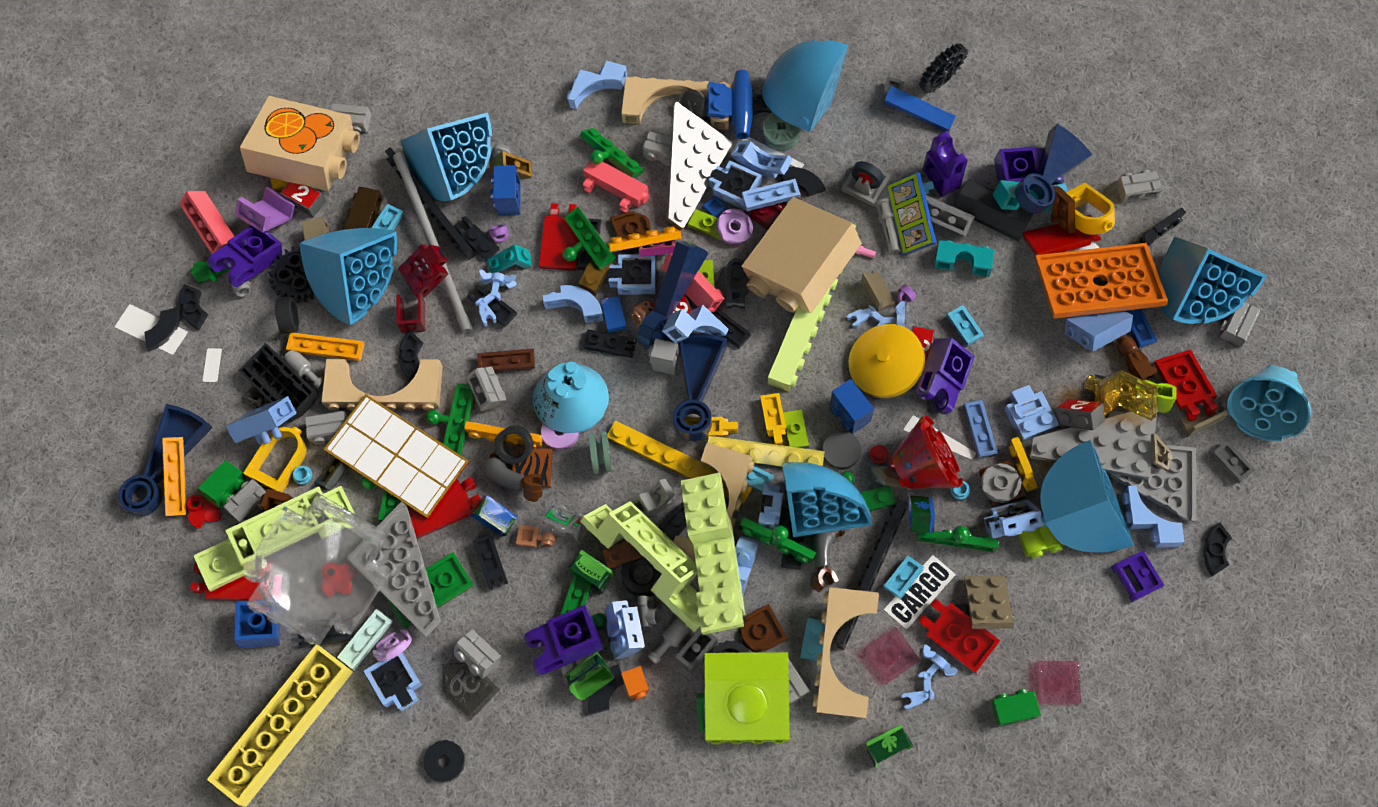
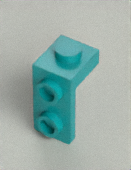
[487,244,532,273]

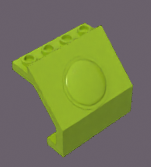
[705,652,790,744]

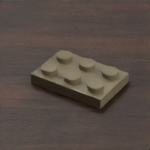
[964,576,1014,629]

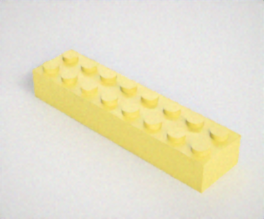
[207,644,353,807]

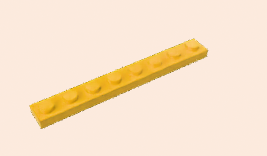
[607,420,753,505]

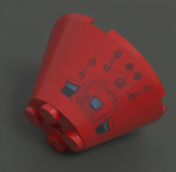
[889,415,963,489]

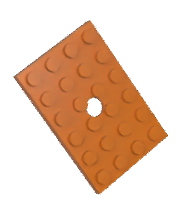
[1035,243,1168,319]

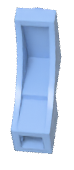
[567,61,627,109]
[662,305,728,343]
[1122,486,1184,548]
[735,535,760,595]

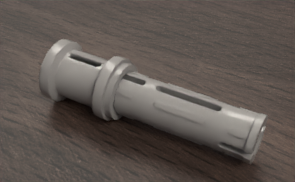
[875,198,901,254]

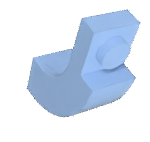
[731,141,792,178]
[543,285,604,324]

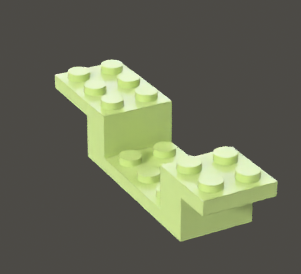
[681,473,745,635]
[193,486,358,592]
[580,501,701,632]

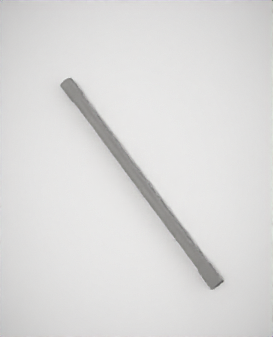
[393,152,473,334]

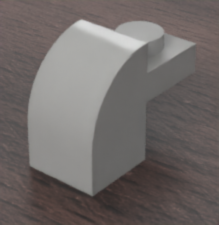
[632,479,675,518]

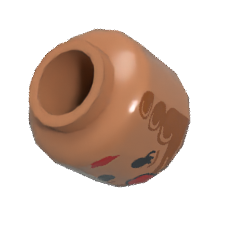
[631,300,656,326]

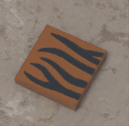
[512,448,553,488]

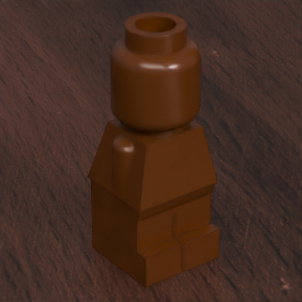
[1116,334,1158,382]

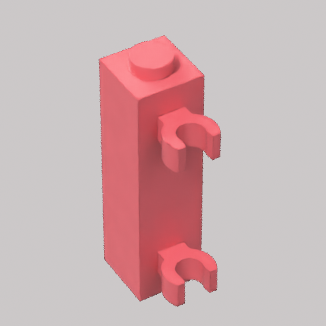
[583,160,649,213]
[661,253,724,312]

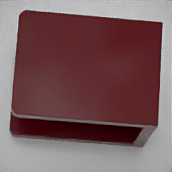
[396,293,425,333]

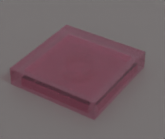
[863,627,921,684]
[1036,661,1081,704]

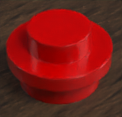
[869,445,889,464]

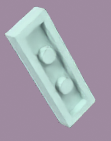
[337,609,393,670]

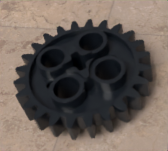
[918,43,968,93]
[268,245,314,303]

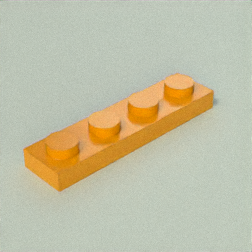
[605,227,682,252]
[286,332,365,361]
[465,421,543,449]
[163,437,186,516]

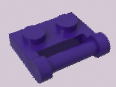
[1110,551,1165,603]

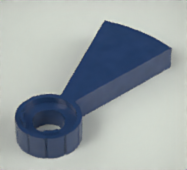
[1015,123,1093,214]
[637,241,709,349]
[673,333,727,441]
[118,404,212,516]

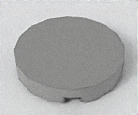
[981,463,1021,503]

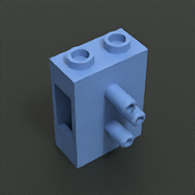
[1064,311,1133,352]
[226,396,296,445]

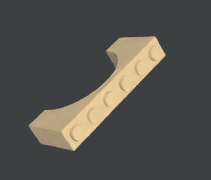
[622,77,732,130]
[322,359,443,411]
[674,443,755,563]
[813,587,879,718]

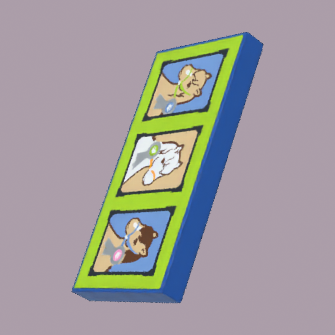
[886,172,937,255]

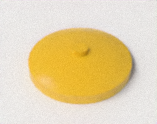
[848,324,925,398]

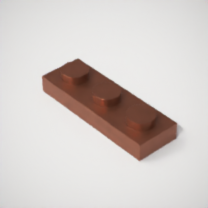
[477,348,535,372]

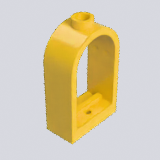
[1066,183,1115,235]
[243,426,307,493]

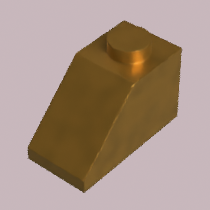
[490,151,532,179]
[579,259,613,295]

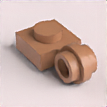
[516,525,556,548]

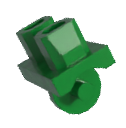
[190,255,229,284]

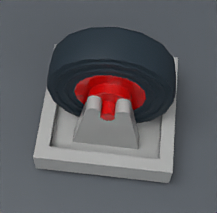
[841,160,891,207]

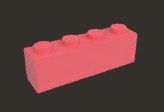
[179,191,235,254]

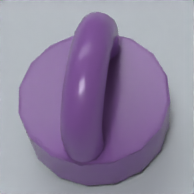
[489,224,509,243]
[897,285,916,304]

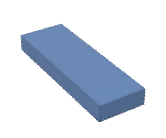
[963,400,998,459]

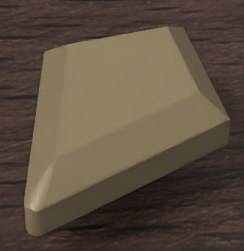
[1151,433,1173,471]
[871,466,906,489]

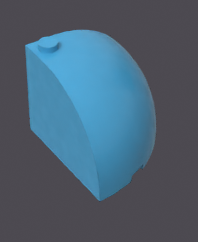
[762,40,849,132]
[400,113,492,202]
[299,228,397,325]
[1159,236,1267,324]
[1040,440,1134,552]
[782,462,873,537]

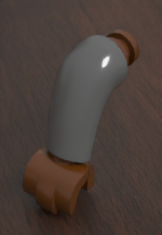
[485,452,543,502]
[810,530,845,593]

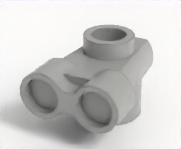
[638,596,660,627]

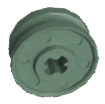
[763,112,800,151]
[589,432,612,474]

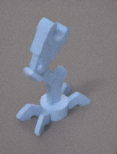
[476,270,517,327]
[847,301,905,329]
[901,645,958,709]

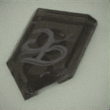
[442,663,500,720]

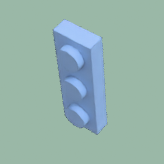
[742,179,800,211]

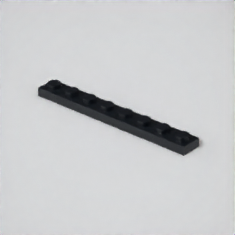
[385,147,475,260]
[834,500,907,650]

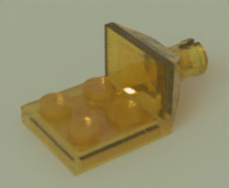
[1084,370,1157,421]

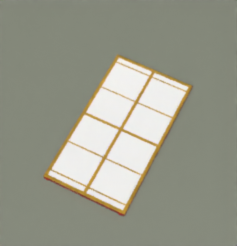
[323,394,469,519]

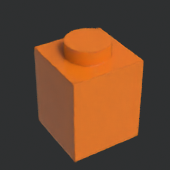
[621,666,650,700]

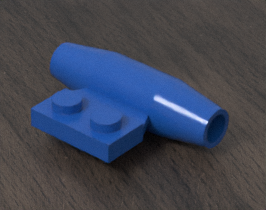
[707,70,753,139]

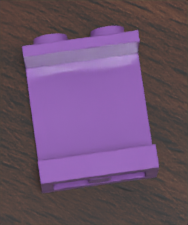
[235,187,295,233]

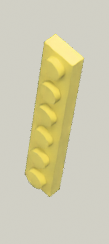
[708,436,825,466]

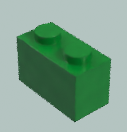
[198,460,246,509]
[991,689,1041,727]

